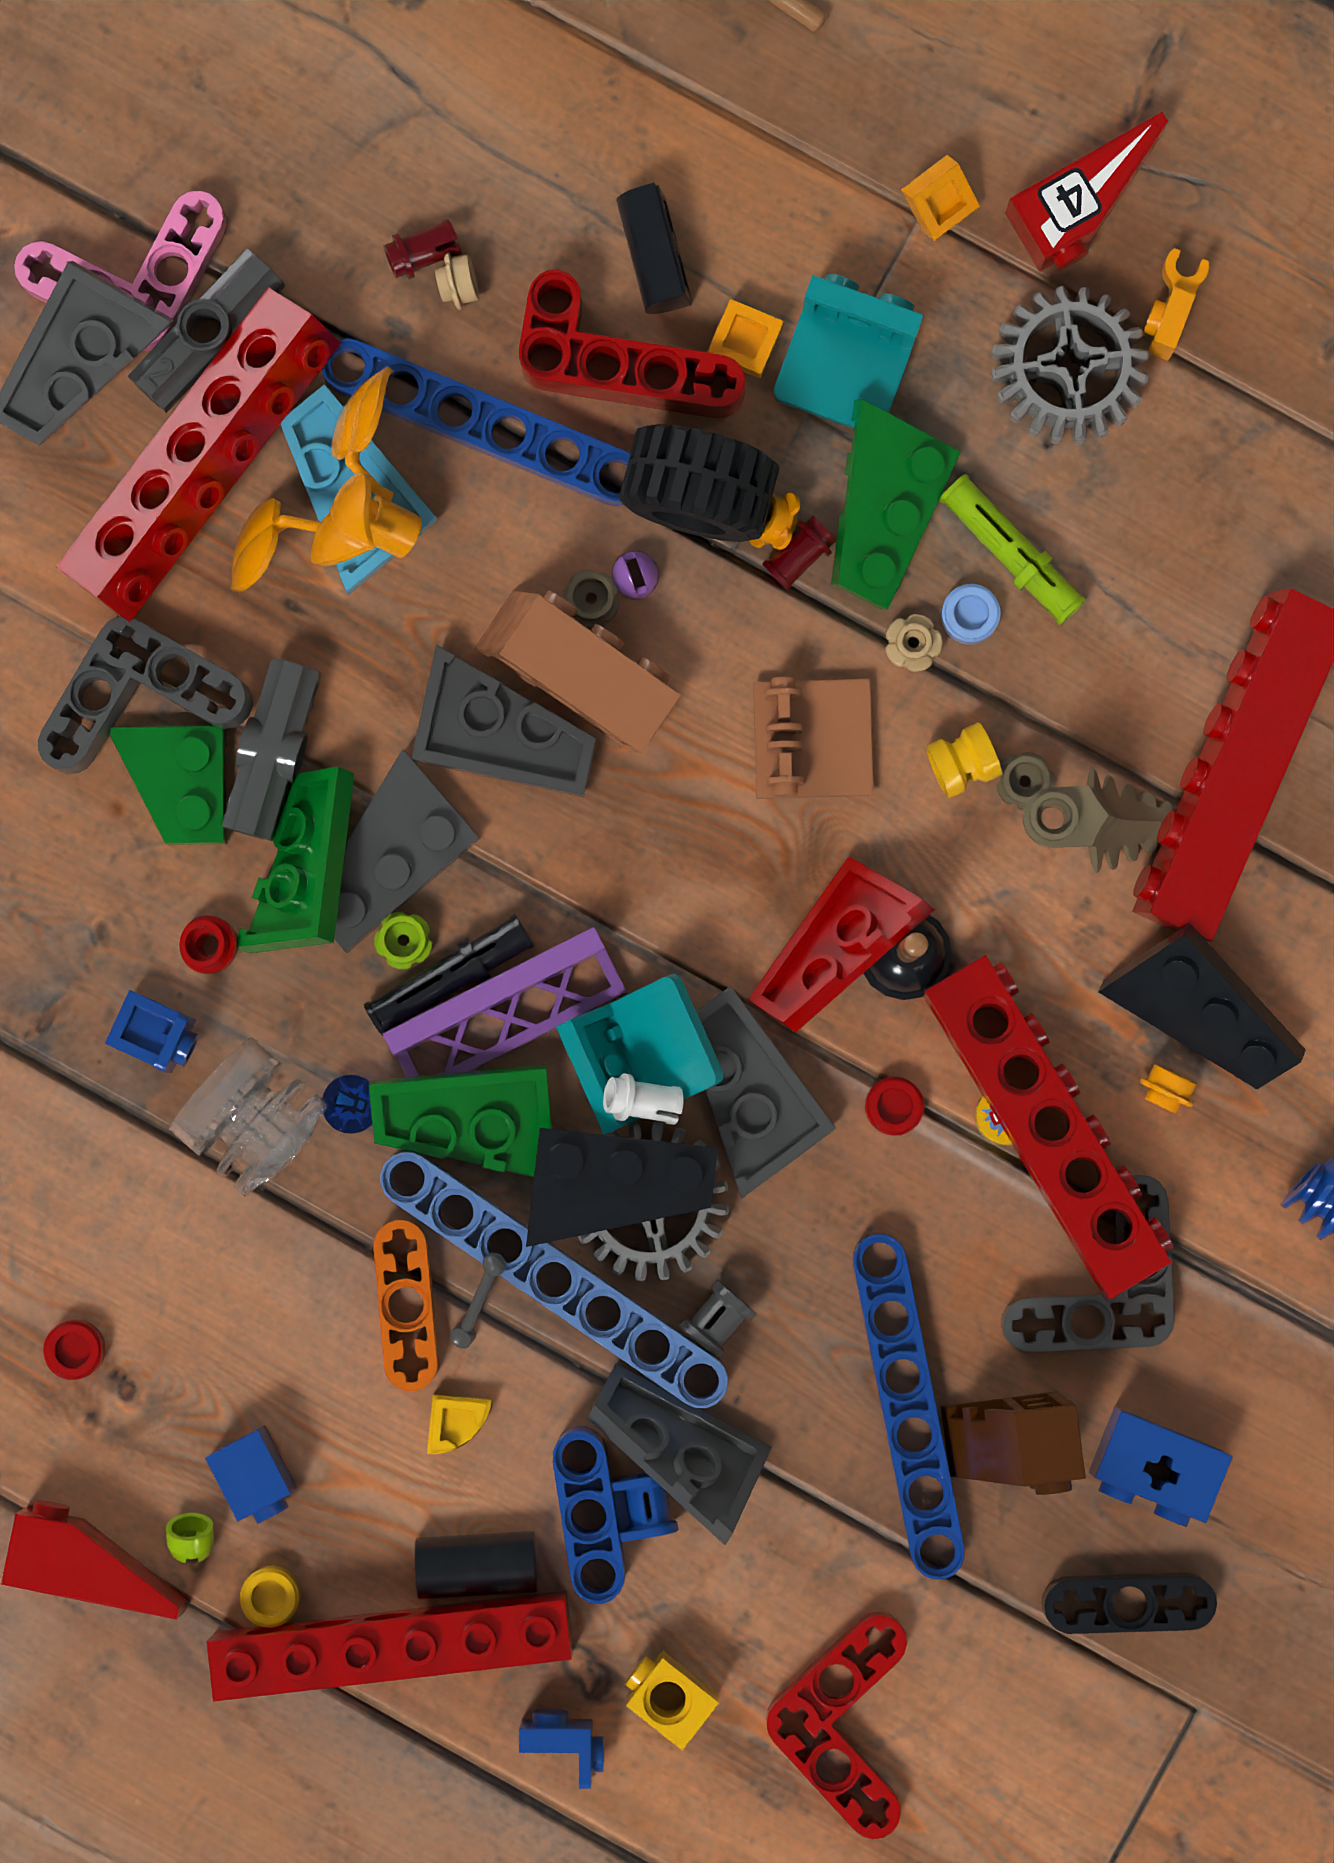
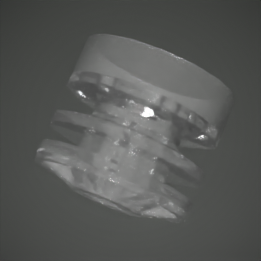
[169,1037,329,1197]

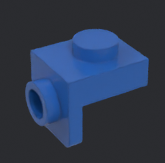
[105,990,199,1073]
[519,1709,604,1789]

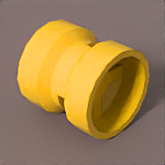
[925,722,1003,799]

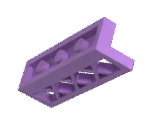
[383,927,627,1077]

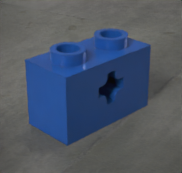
[1089,1407,1233,1527]

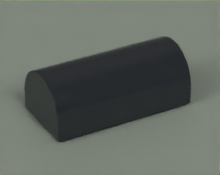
[616,183,693,314]
[415,1531,538,1599]

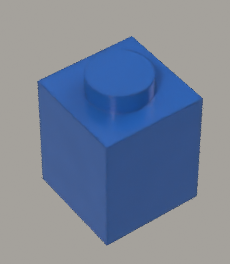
[205,1425,297,1524]

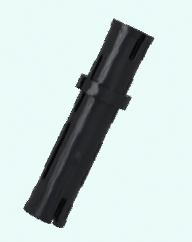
[363,914,534,1036]

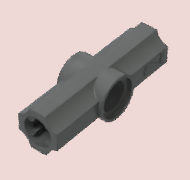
[128,249,285,413]
[222,658,321,842]

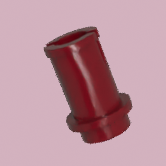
[383,219,462,279]
[762,515,837,591]

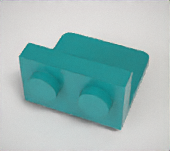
[774,274,923,429]
[556,974,723,1135]

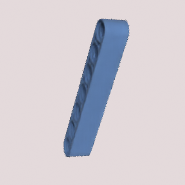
[380,1152,728,1408]

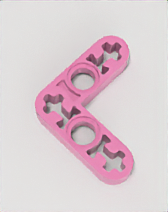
[14,191,227,351]

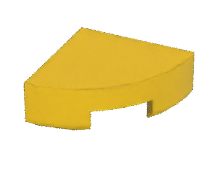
[427,1393,492,1454]

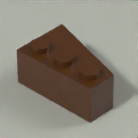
[940,1391,1086,1495]

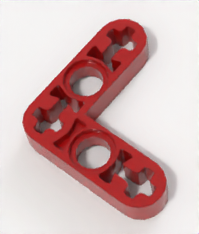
[766,1611,907,1839]

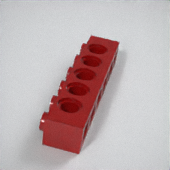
[56,287,341,623]
[923,955,1173,1301]
[206,1590,574,1702]

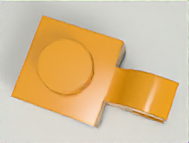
[1143,248,1209,361]

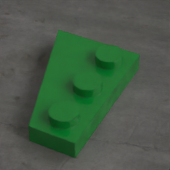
[831,399,961,610]
[237,767,354,954]
[369,1064,551,1177]

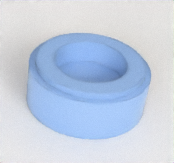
[941,584,1001,645]

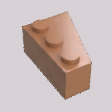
[475,590,681,754]

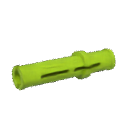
[939,474,1087,626]

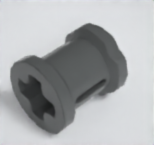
[679,1280,757,1359]

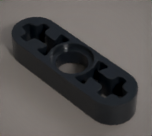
[1042,1573,1217,1634]

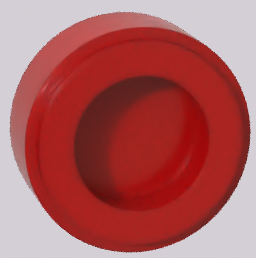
[864,1077,924,1136]
[43,1320,105,1380]

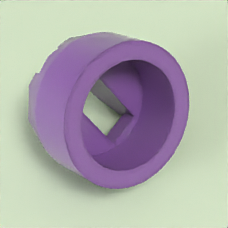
[612,551,659,600]

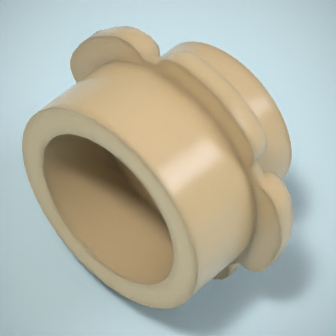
[435,252,479,310]
[885,614,943,672]

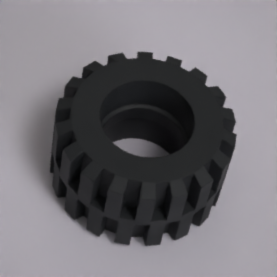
[619,424,779,542]

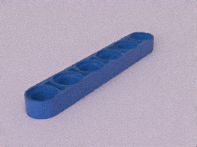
[322,338,630,506]
[853,1233,964,1579]

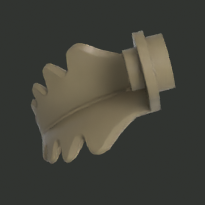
[1023,768,1174,873]

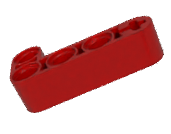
[519,270,745,418]

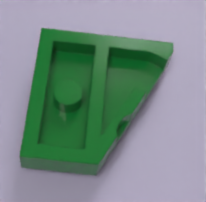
[110,726,226,845]

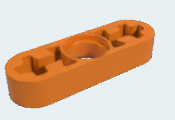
[373,1219,439,1391]

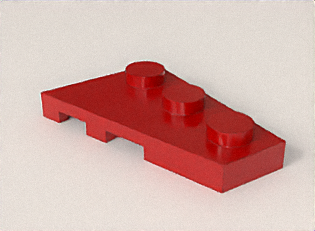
[748,856,935,1032]

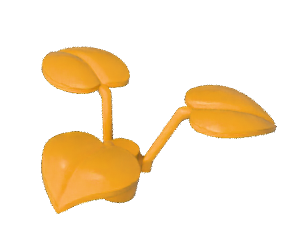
[231,367,422,593]

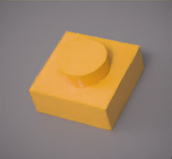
[901,155,980,241]
[707,299,784,379]

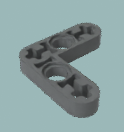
[38,617,253,774]
[1001,1175,1175,1352]

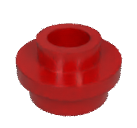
[179,915,238,974]

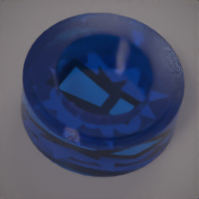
[321,1075,372,1134]

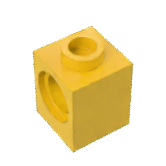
[624,1650,719,1750]

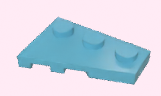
[280,384,438,595]

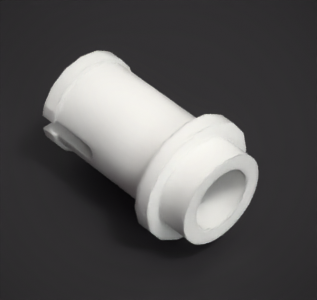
[603,1074,683,1125]

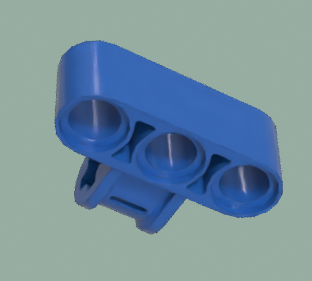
[553,1426,679,1604]

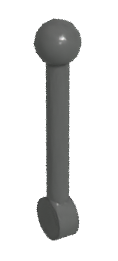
[450,1253,506,1349]

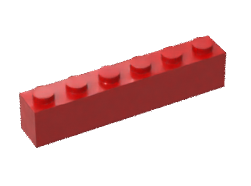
[1132,588,1334,942]

